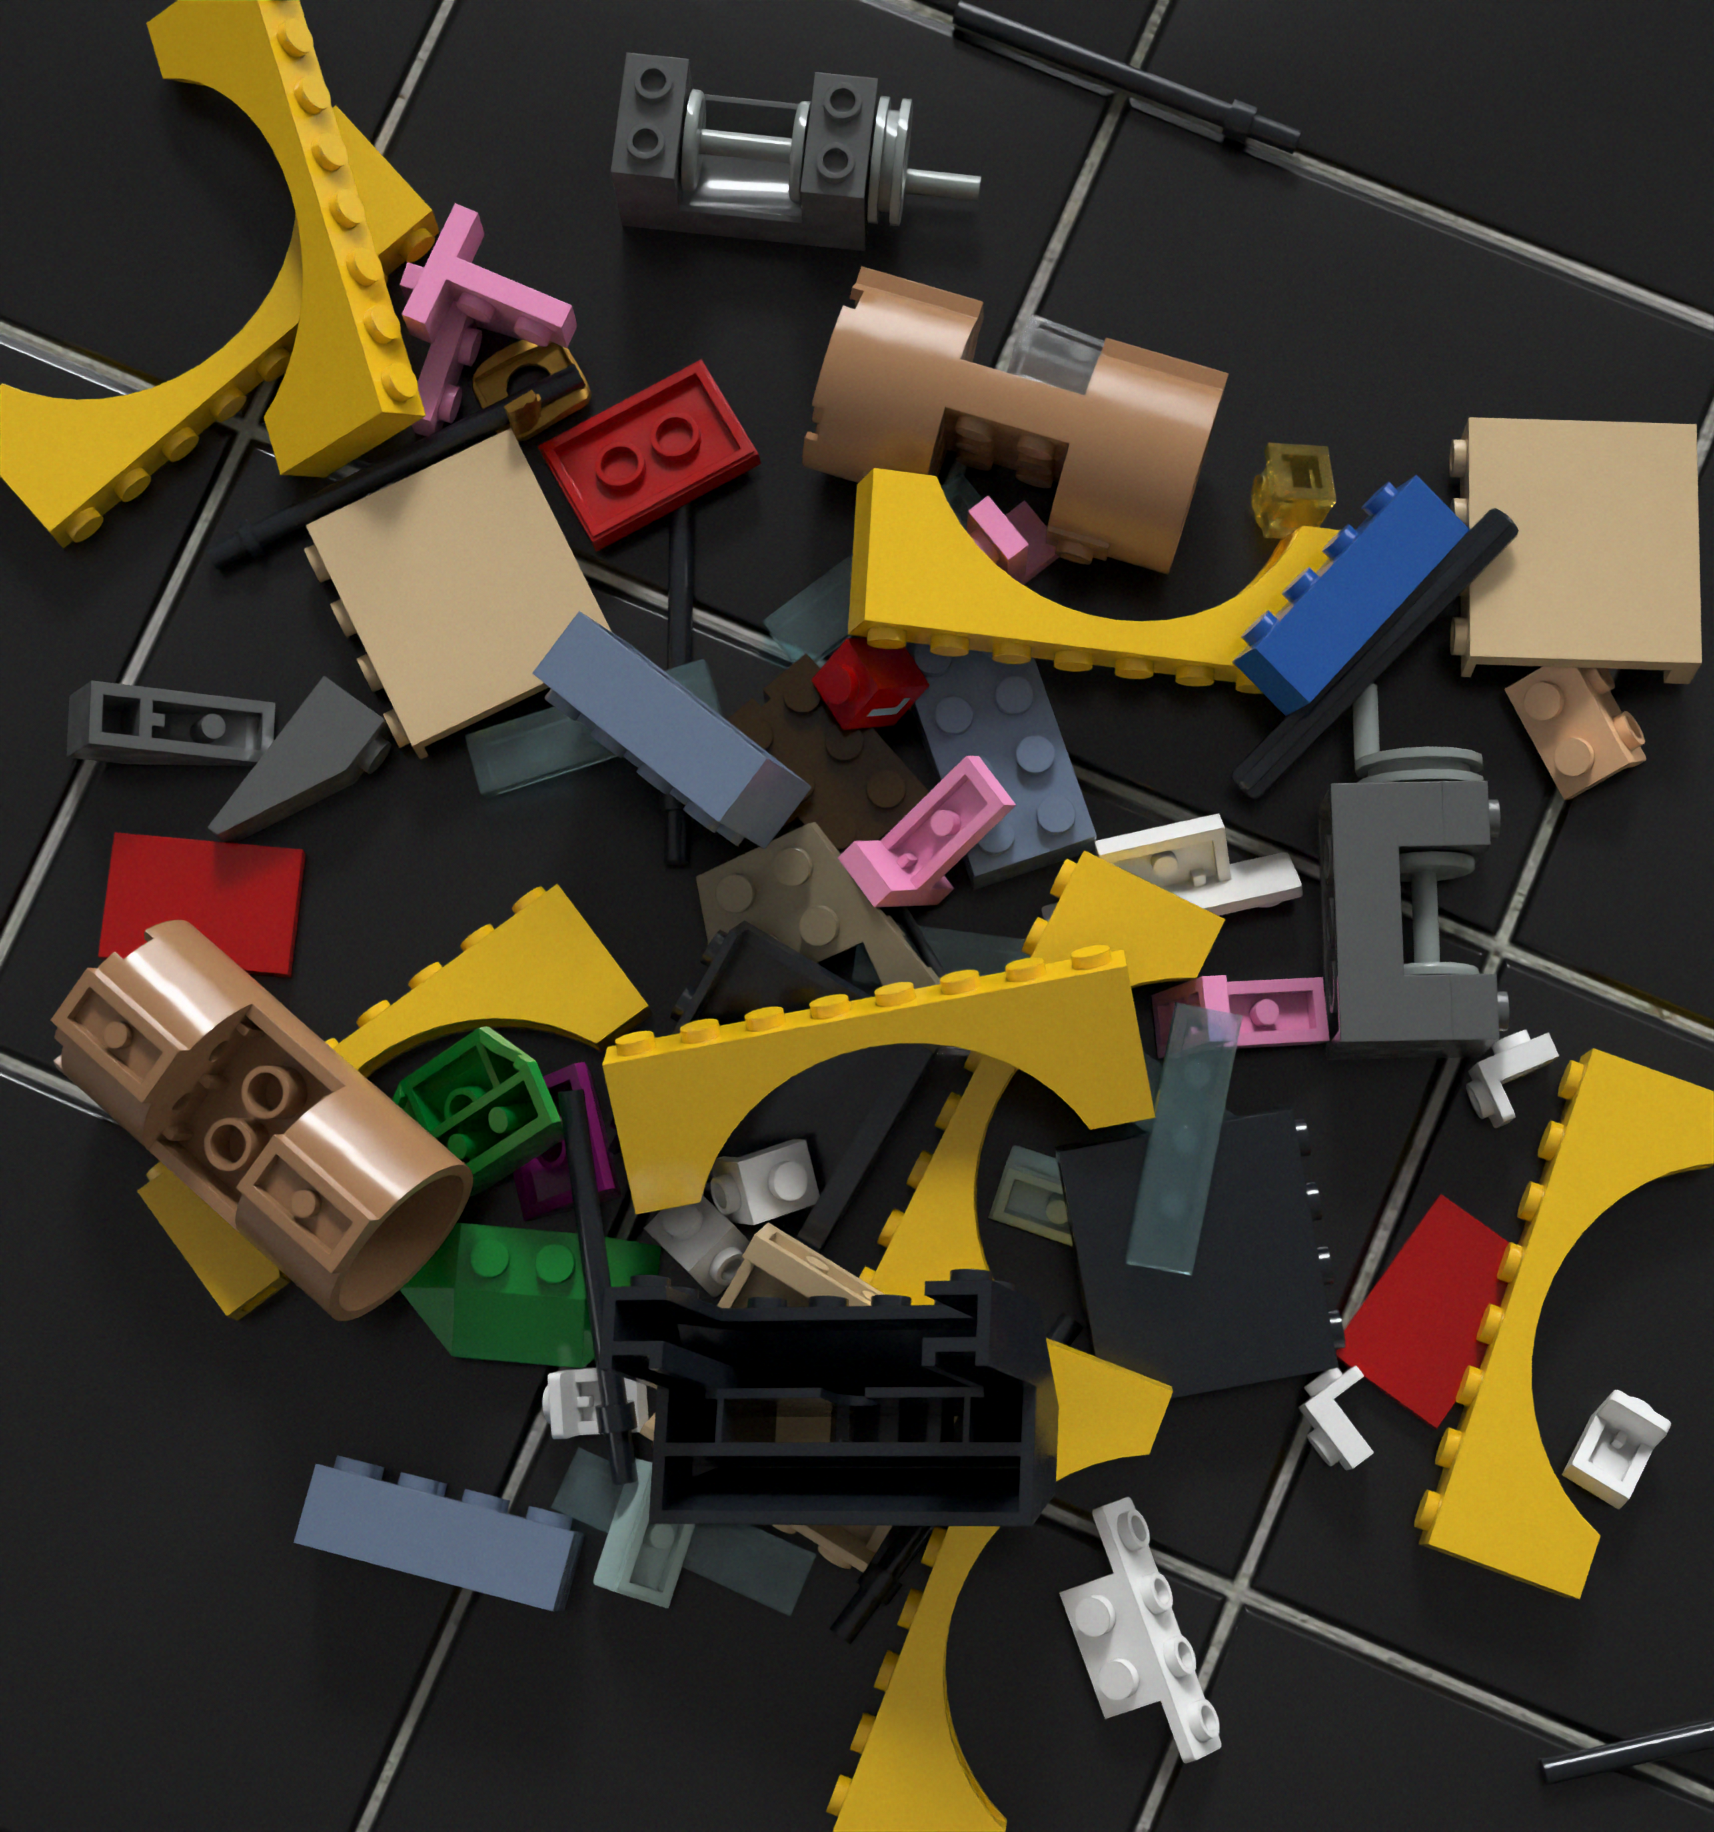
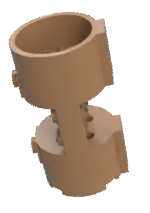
[802,266,1229,575]
[50,920,473,1321]

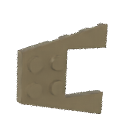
[696,822,947,1050]

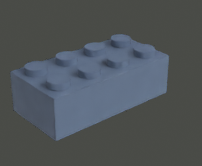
[532,611,812,849]
[905,642,1097,890]
[294,1455,585,1611]

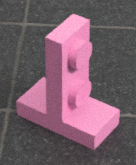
[402,203,577,348]
[400,262,524,436]
[967,496,1059,585]
[838,756,1016,908]
[1151,975,1330,1058]

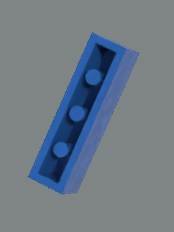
[1232,475,1470,716]

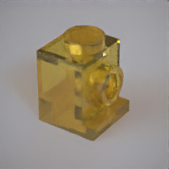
[1251,443,1336,539]

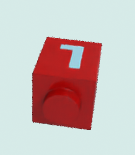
[811,637,930,730]

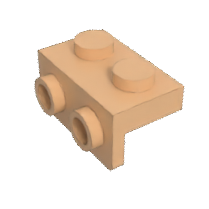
[1504,666,1646,800]

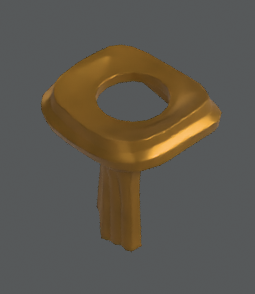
[472,339,592,442]

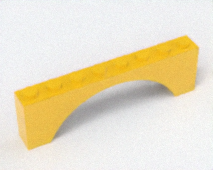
[146,0,426,478]
[0,105,440,549]
[848,468,1340,694]
[859,851,1225,1305]
[137,884,653,1321]
[602,945,1156,1214]
[1414,1048,1714,1599]
[826,1338,1173,1832]

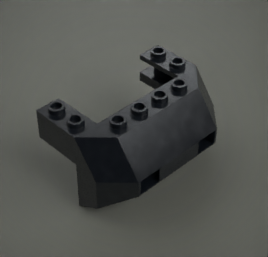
[599,1269,1059,1527]

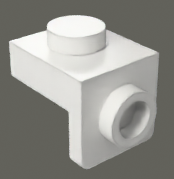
[1466,1030,1559,1129]
[711,1139,820,1225]
[644,1195,750,1298]
[1298,1366,1374,1470]
[542,1367,649,1439]
[1562,1390,1671,1510]

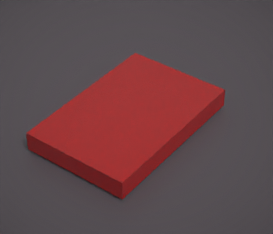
[537,359,761,552]
[98,832,306,978]
[1336,1194,1509,1429]

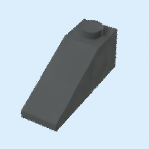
[208,676,392,843]
[66,680,275,766]

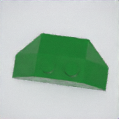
[392,1026,564,1197]
[400,1223,662,1369]

